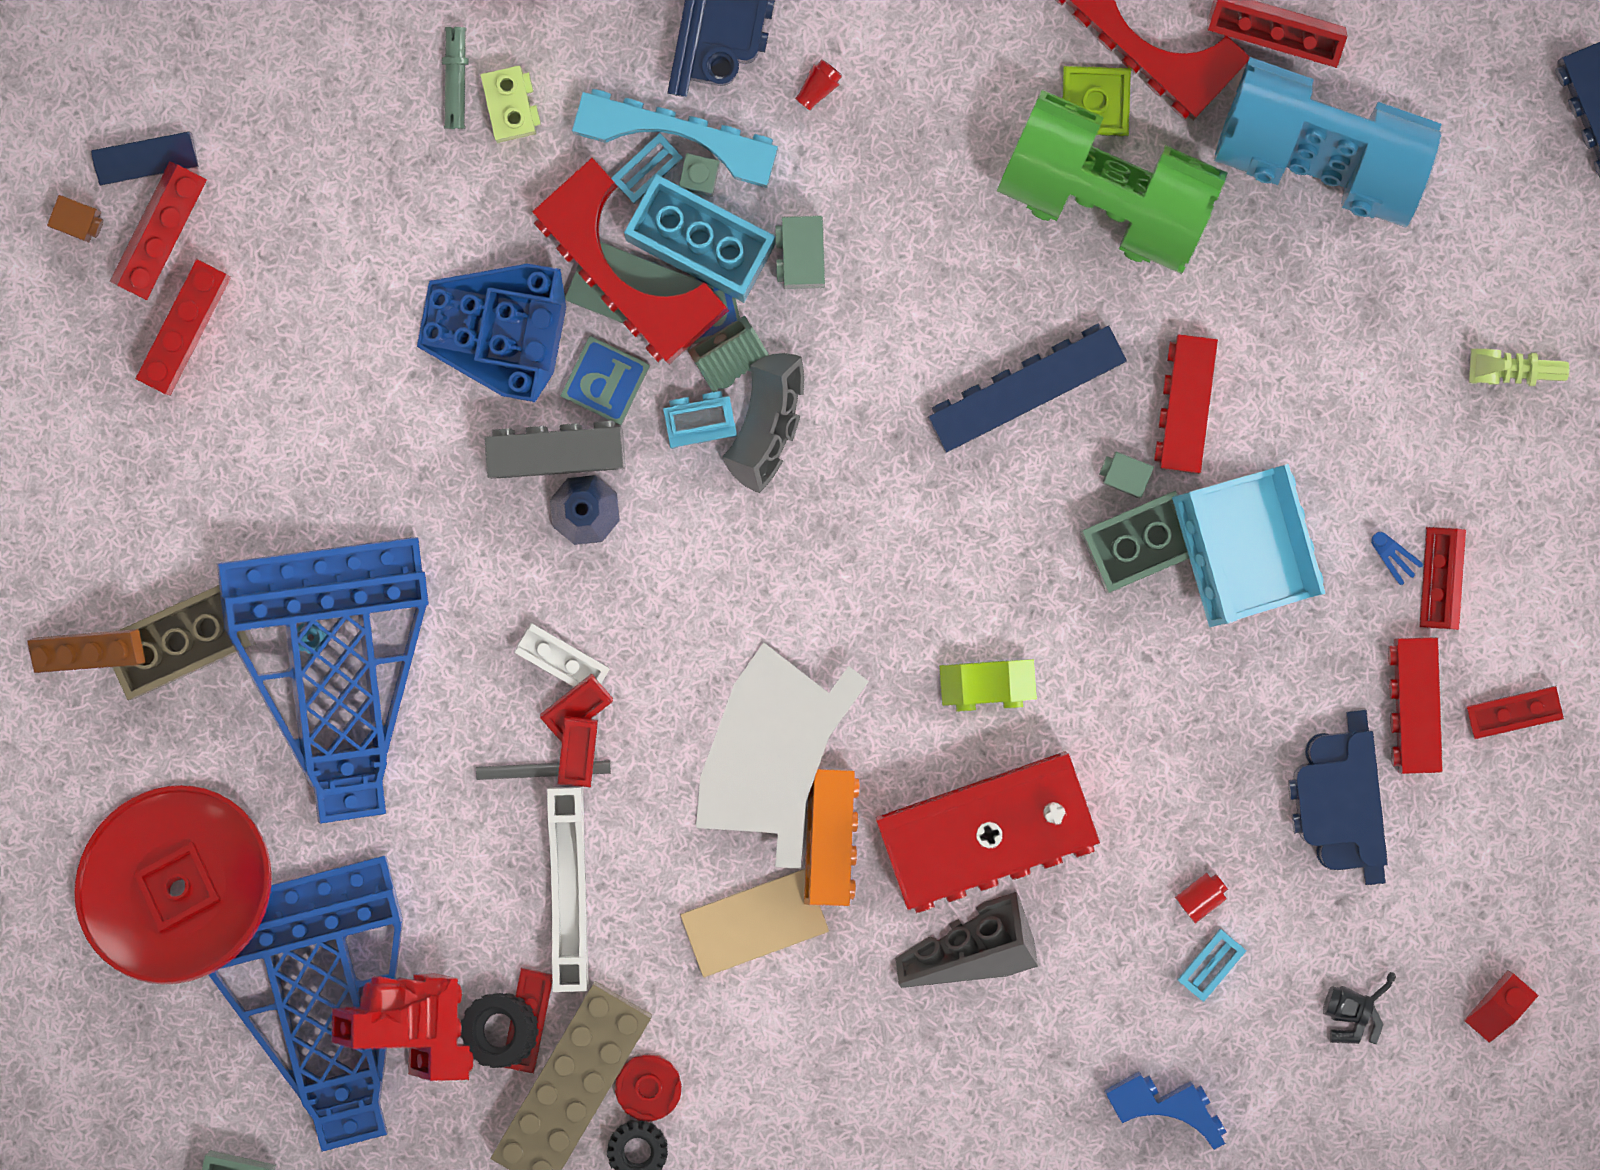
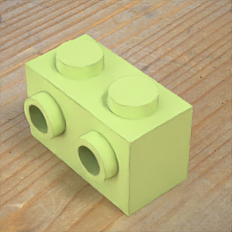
[480,65,541,143]

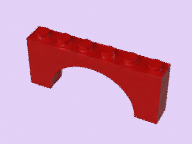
[1055,0,1250,121]
[532,158,729,365]

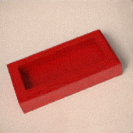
[540,674,613,742]
[557,716,598,788]

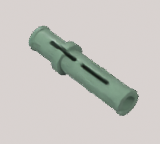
[442,27,469,129]

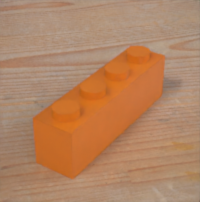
[804,769,860,906]

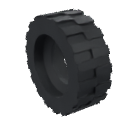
[460,993,539,1068]

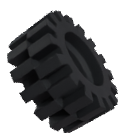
[607,1120,668,1170]

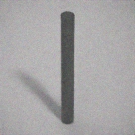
[476,760,611,780]

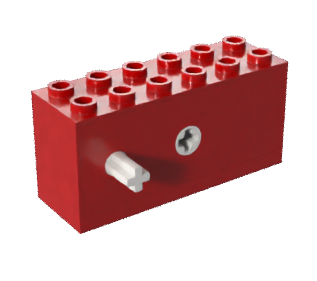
[876,751,1100,913]

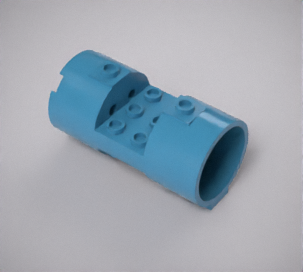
[1214,57,1442,228]

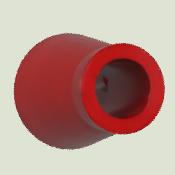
[795,59,842,111]

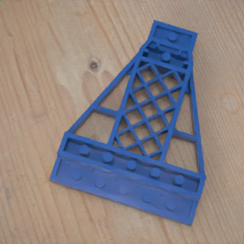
[217,537,429,824]
[209,855,403,1152]

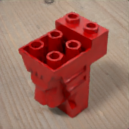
[332,973,473,1081]

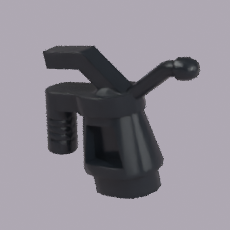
[1323,972,1396,1045]

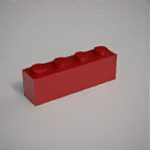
[1207,0,1348,68]
[109,161,207,300]
[135,259,231,396]
[1154,334,1218,474]
[1388,637,1443,774]

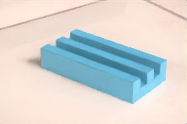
[611,133,683,204]
[1177,929,1247,1002]

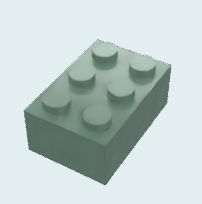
[1080,491,1189,593]

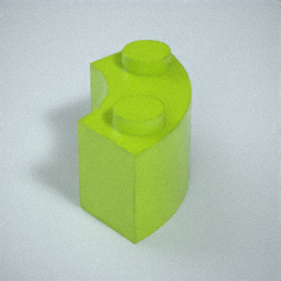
[939,659,1037,712]

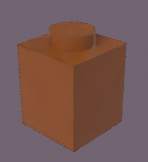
[47,195,103,243]

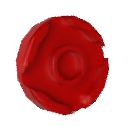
[615,1054,682,1122]

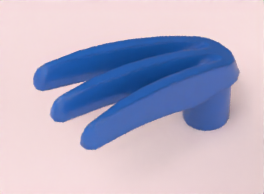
[1371,532,1423,585]

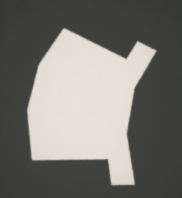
[696,642,869,869]

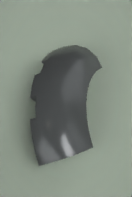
[722,353,804,493]

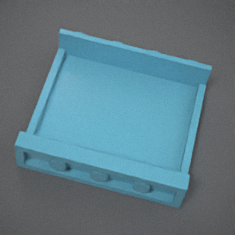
[1172,464,1326,628]

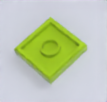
[1062,66,1131,136]

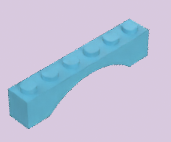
[572,89,778,188]

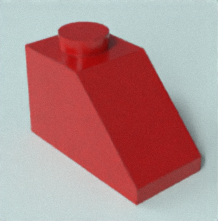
[1464,970,1539,1043]

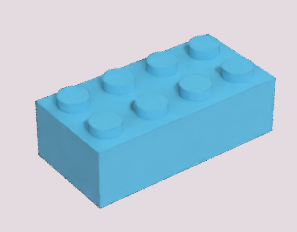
[624,174,776,303]

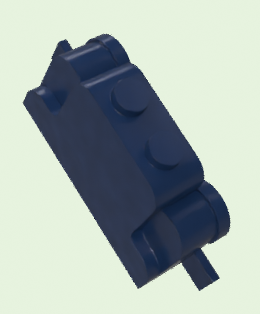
[667,0,775,98]
[1288,710,1388,885]

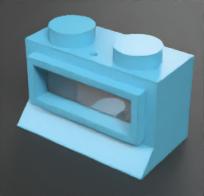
[663,391,737,449]

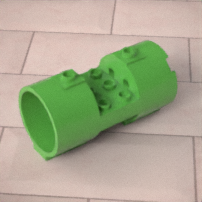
[997,90,1228,274]

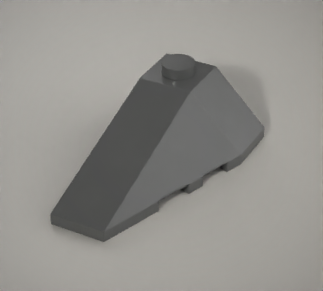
[895,892,1038,988]

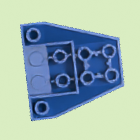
[417,263,567,402]

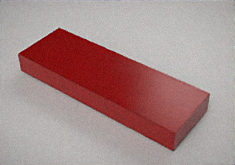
[503,968,553,1074]

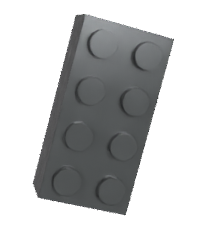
[485,421,626,479]

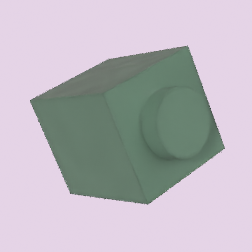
[679,153,720,197]
[1099,452,1154,499]

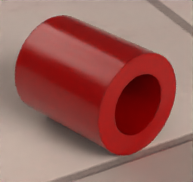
[1175,873,1228,924]

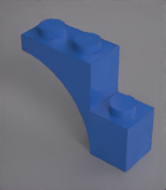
[1104,1071,1227,1150]

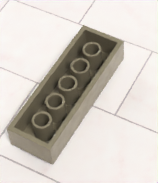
[490,981,652,1170]

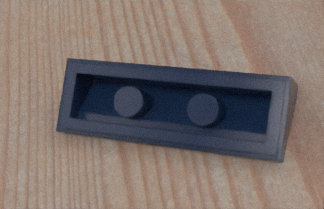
[91,132,199,186]

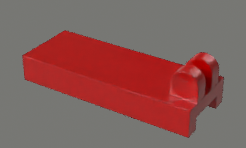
[1467,686,1564,739]

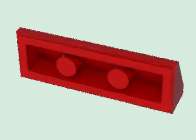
[1420,527,1466,630]

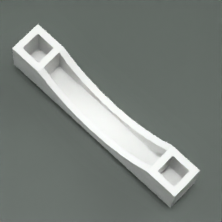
[547,786,589,992]

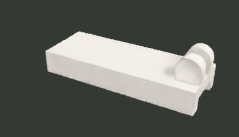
[514,623,610,687]

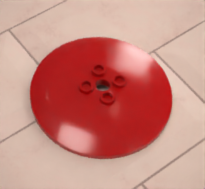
[74,785,272,985]

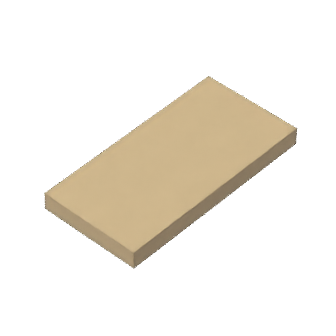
[680,868,829,978]

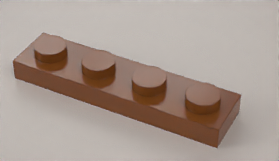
[27,629,145,673]

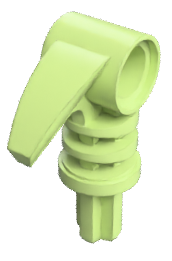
[1469,349,1570,386]

